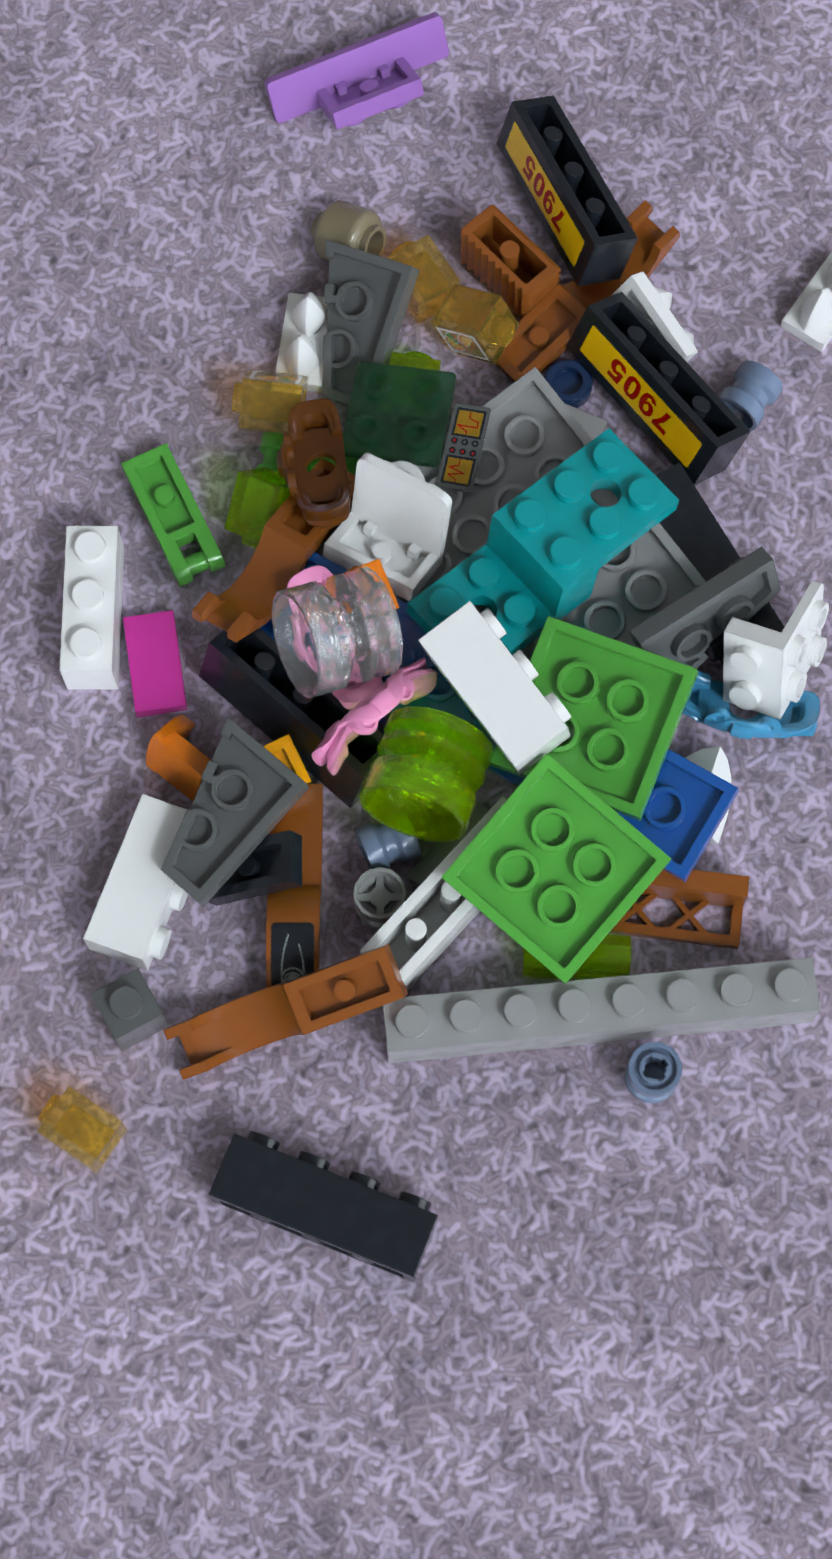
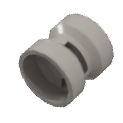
[353,867,407,930]

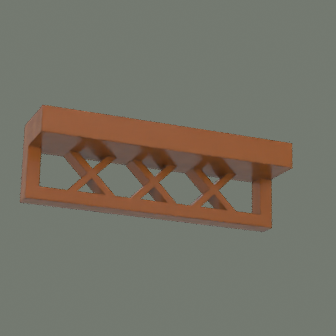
[609,869,750,949]

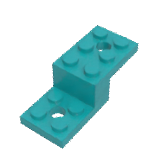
[406,428,679,655]

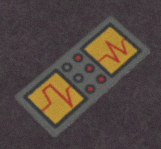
[436,403,491,492]

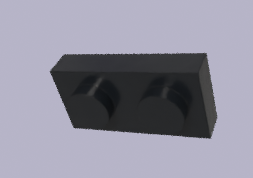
[209,830,302,906]

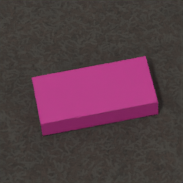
[123,610,188,718]

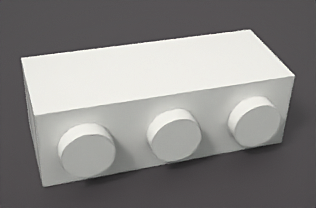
[60,526,124,689]
[419,601,571,775]
[83,794,189,970]

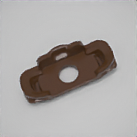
[276,398,351,528]

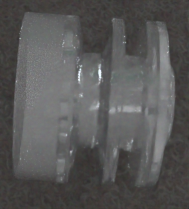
[272,566,403,698]

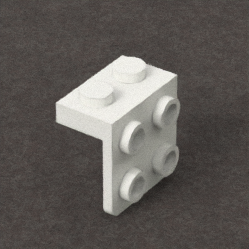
[323,453,452,601]
[723,580,829,719]

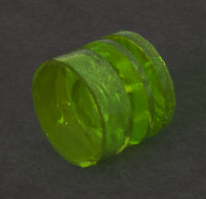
[359,706,493,842]

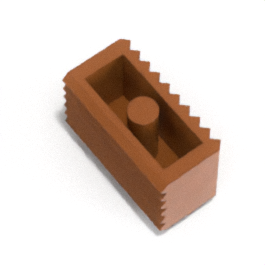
[461,204,561,320]

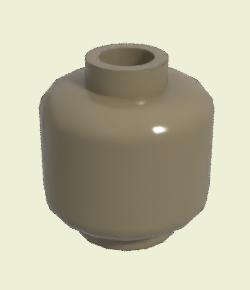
[311,200,386,263]

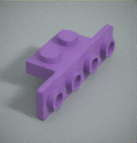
[264,12,449,130]

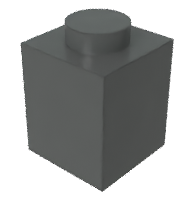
[91,968,169,1052]

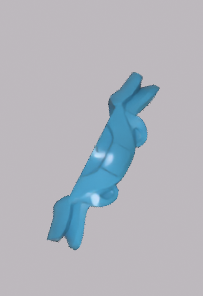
[683,671,820,739]

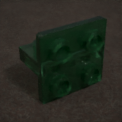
[343,361,457,468]

